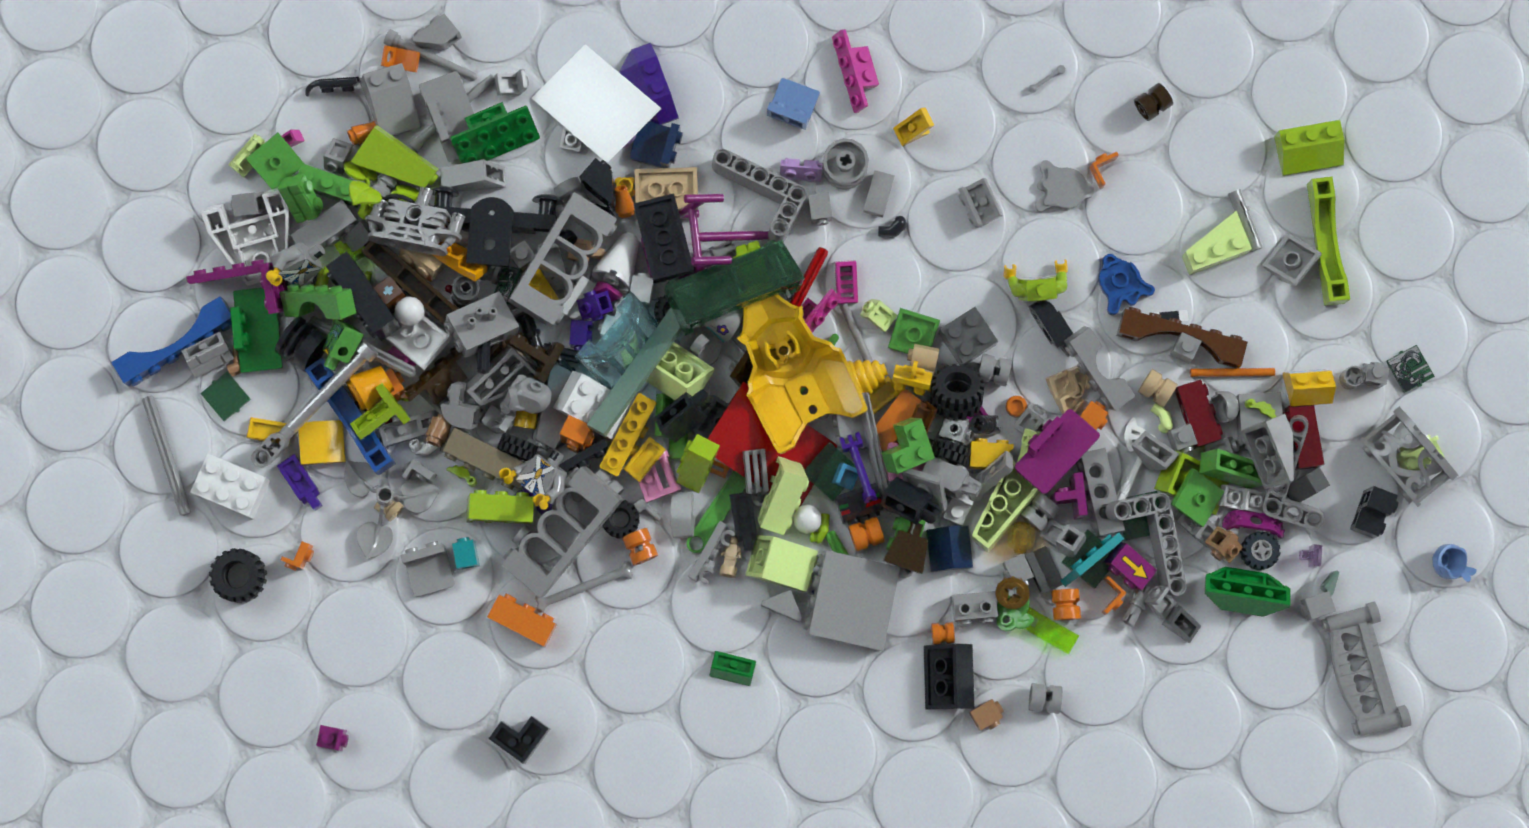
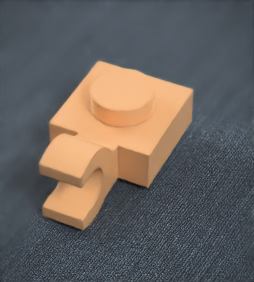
[567,239,606,263]

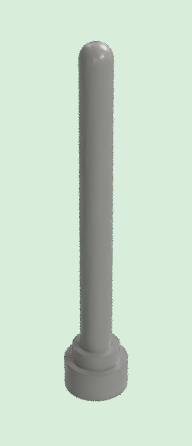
[384,29,477,81]

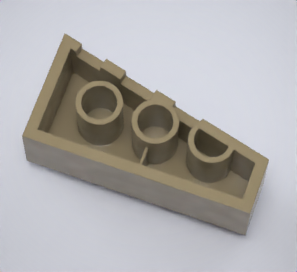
[439,428,524,490]

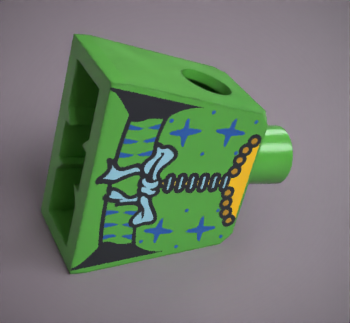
[323,319,364,371]

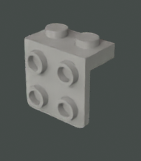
[400,541,455,597]

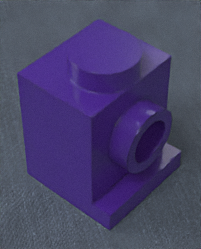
[569,319,594,352]

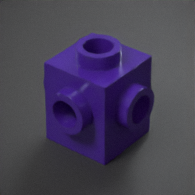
[576,290,614,322]

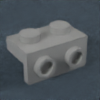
[958,178,1003,227]

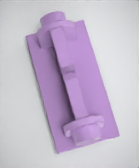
[780,158,823,182]

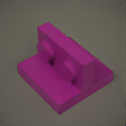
[1050,472,1088,520]

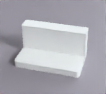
[562,276,596,320]

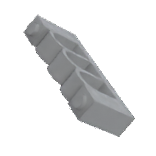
[507,192,617,328]
[501,466,624,598]

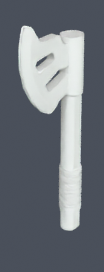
[1117,417,1156,500]

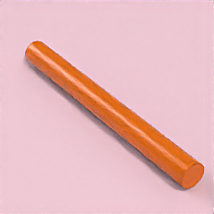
[1190,368,1275,377]

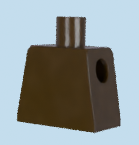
[883,522,928,574]

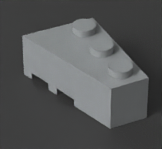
[466,345,537,406]

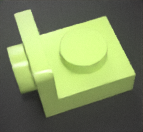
[860,299,898,332]

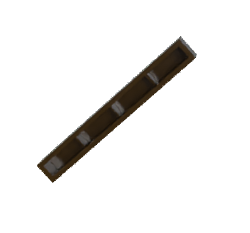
[361,241,503,361]

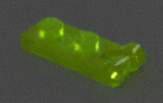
[1024,607,1079,654]

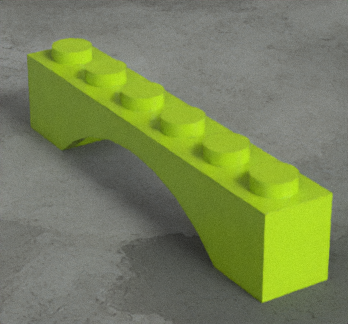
[1307,176,1350,306]

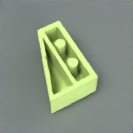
[1182,211,1252,275]

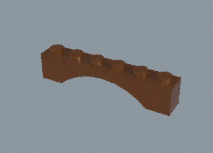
[1116,307,1248,368]

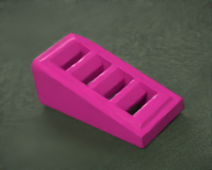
[834,260,858,304]

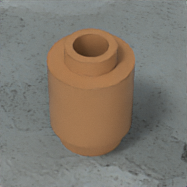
[425,414,452,447]

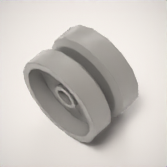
[822,138,869,190]

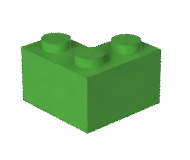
[881,417,935,474]

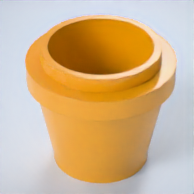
[345,365,394,411]

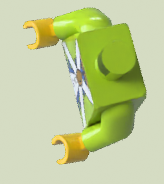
[1003,259,1068,301]

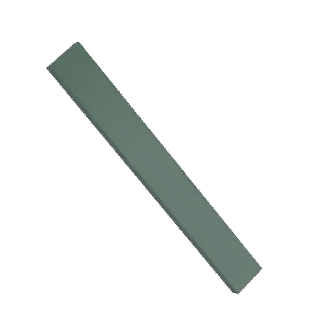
[587,293,700,437]

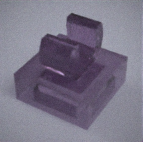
[1299,544,1322,568]

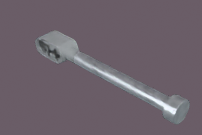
[251,340,378,468]

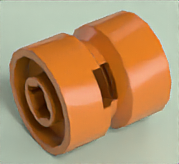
[848,517,885,552]
[622,528,658,566]
[1051,589,1081,621]

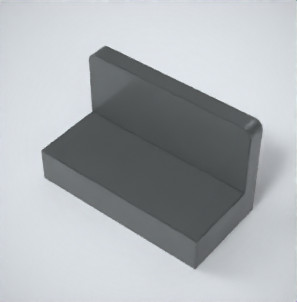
[1025,546,1063,595]

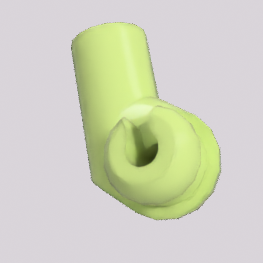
[1150,403,1173,433]

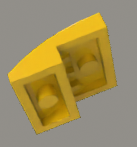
[298,420,346,465]

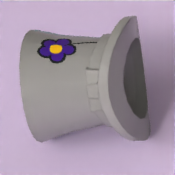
[693,290,743,343]

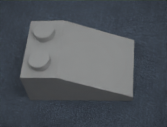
[360,63,421,136]
[1241,414,1294,490]

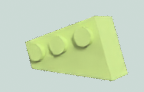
[757,456,809,535]

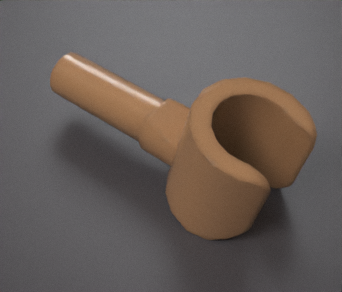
[227,346,241,376]

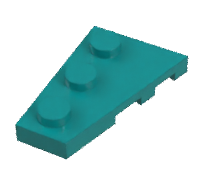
[1060,533,1124,587]

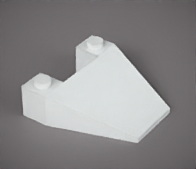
[201,188,290,286]

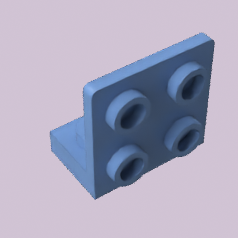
[767,78,820,130]

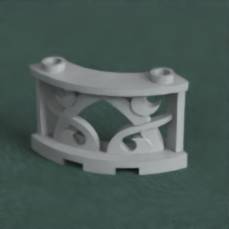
[1360,406,1459,507]

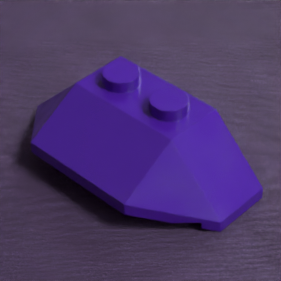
[619,43,679,125]

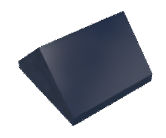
[926,526,973,572]

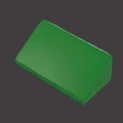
[709,651,756,686]

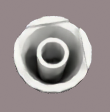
[592,232,640,293]

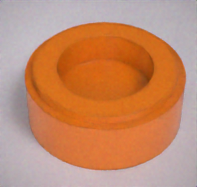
[1005,396,1027,417]

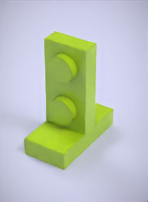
[350,383,411,439]

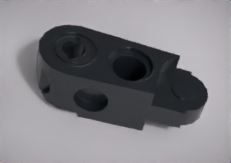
[1029,300,1073,357]

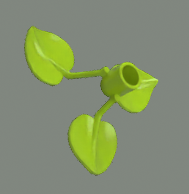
[343,161,429,220]

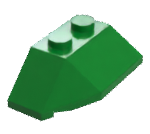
[1205,566,1291,617]

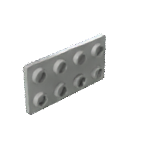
[419,71,474,162]

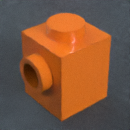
[1080,401,1108,430]

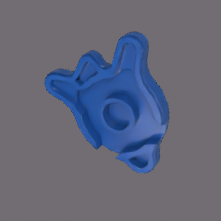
[1099,254,1155,315]

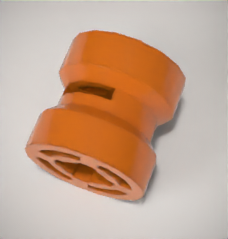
[931,622,955,645]

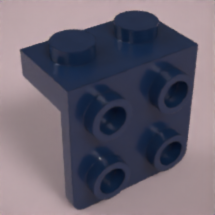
[630,122,683,168]

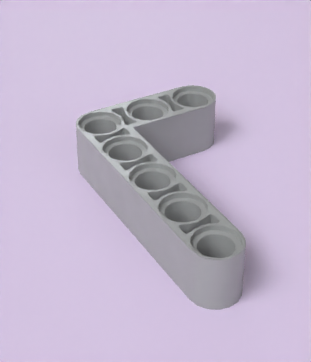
[712,149,807,244]
[1263,415,1324,530]
[1106,493,1186,596]

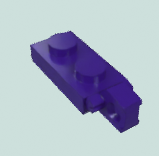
[277,454,322,511]

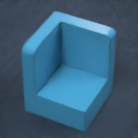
[832,463,858,491]

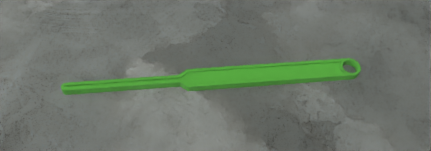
[687,334,839,553]

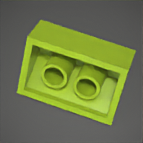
[1274,120,1344,176]

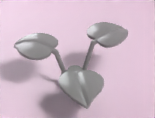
[345,461,439,558]

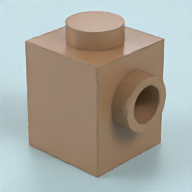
[969,699,1004,731]

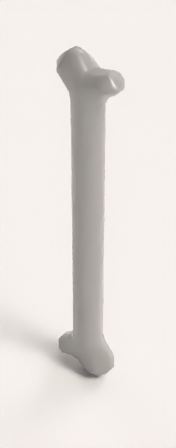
[535,561,633,612]

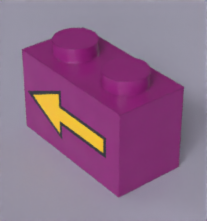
[1104,542,1157,590]

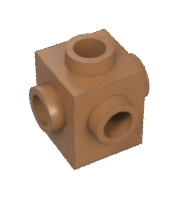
[1205,526,1243,563]

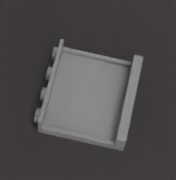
[803,550,900,651]

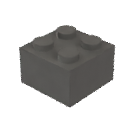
[938,307,998,366]

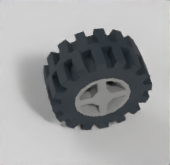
[1240,532,1281,570]

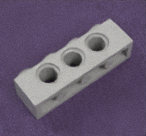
[1076,448,1125,537]

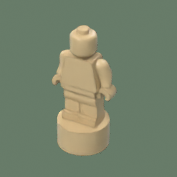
[719,536,742,578]

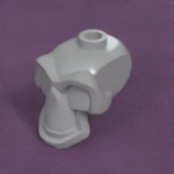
[500,375,551,414]

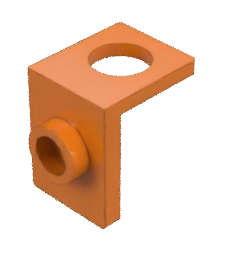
[381,45,420,72]
[1089,152,1119,189]
[1102,576,1126,615]

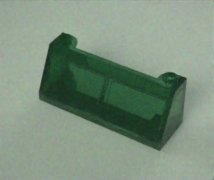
[664,240,804,336]

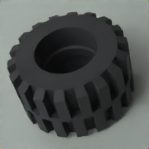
[930,364,984,420]
[209,548,267,603]

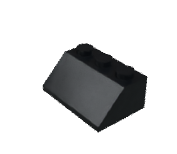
[924,644,975,710]

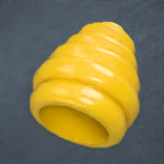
[847,360,888,395]

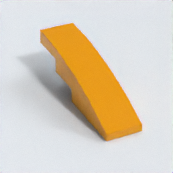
[432,242,488,281]

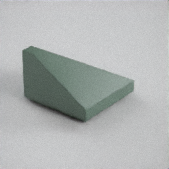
[1320,571,1340,596]

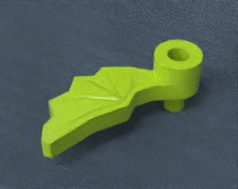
[1244,399,1276,418]
[446,465,477,487]

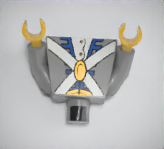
[266,243,325,287]
[499,450,567,510]

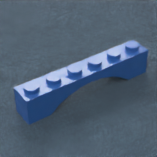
[111,296,232,386]
[305,358,396,476]

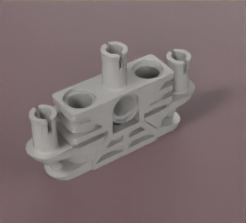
[365,187,465,256]

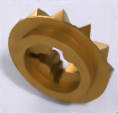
[995,576,1030,609]

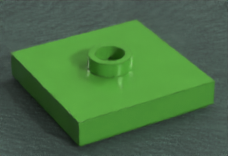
[246,132,304,189]
[888,308,940,354]
[1171,469,1224,527]

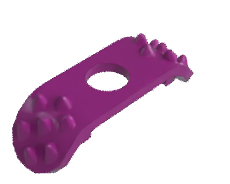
[1222,510,1285,539]

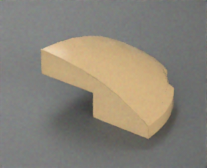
[1045,366,1090,414]

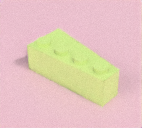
[972,461,1039,553]

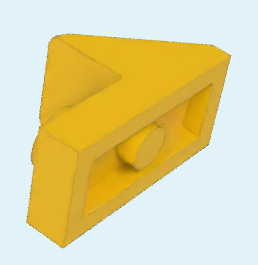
[893,107,934,146]

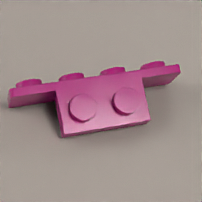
[832,29,879,113]
[801,288,841,333]

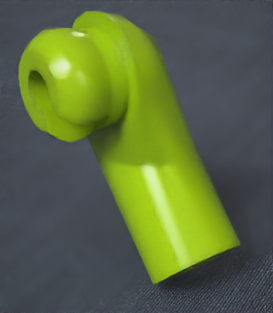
[810,513,830,544]

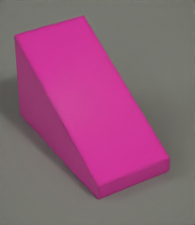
[281,129,305,147]

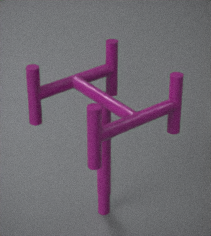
[668,194,778,280]

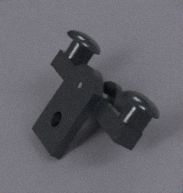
[430,186,563,267]

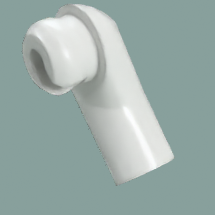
[409,439,439,456]

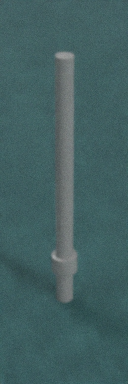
[408,74,495,152]

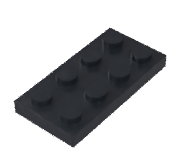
[633,193,695,283]

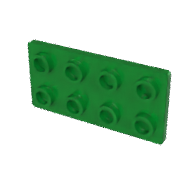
[450,102,540,164]
[230,287,283,373]

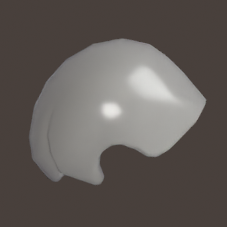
[1211,391,1240,423]

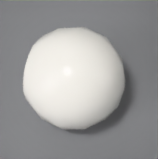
[395,297,425,326]
[793,504,821,534]

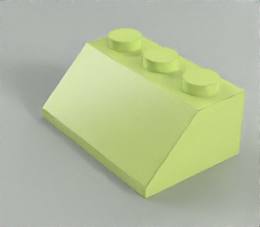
[646,342,715,400]

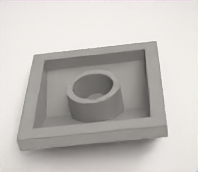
[1262,233,1322,286]

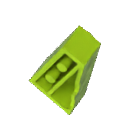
[466,490,534,524]

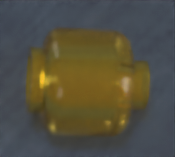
[1007,522,1036,554]

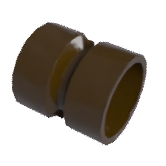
[1134,83,1173,121]

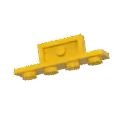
[600,393,656,477]

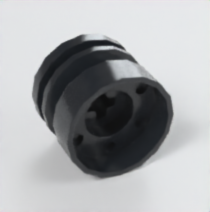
[275,317,328,372]

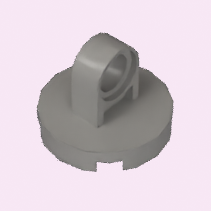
[680,327,721,366]

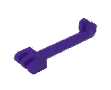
[839,432,877,503]

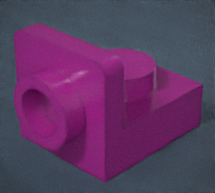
[316,725,349,751]

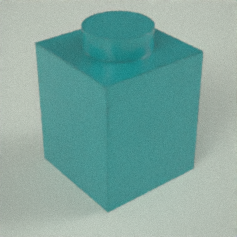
[452,537,480,570]

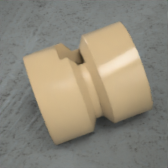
[1138,369,1178,407]

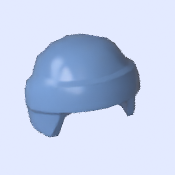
[1432,544,1477,582]

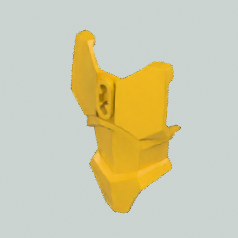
[737,284,868,454]

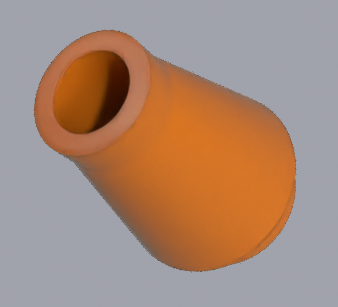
[347,121,376,146]
[615,185,635,218]

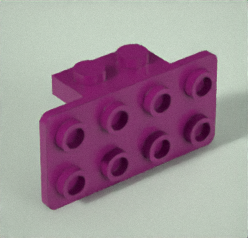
[1015,409,1100,494]

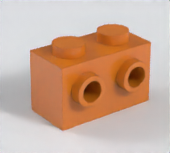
[560,415,595,453]

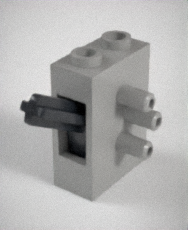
[444,291,519,374]

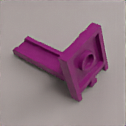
[186,259,288,314]

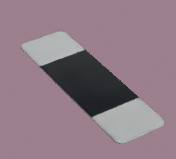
[1156,310,1189,321]

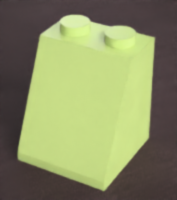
[745,535,818,592]

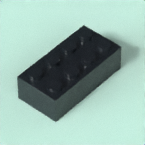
[326,251,402,341]

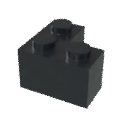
[1350,486,1399,539]
[488,716,550,764]

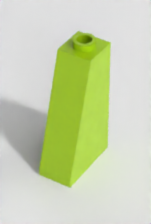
[351,125,439,188]

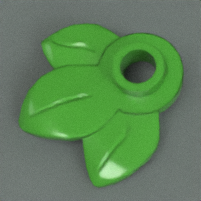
[997,596,1035,632]

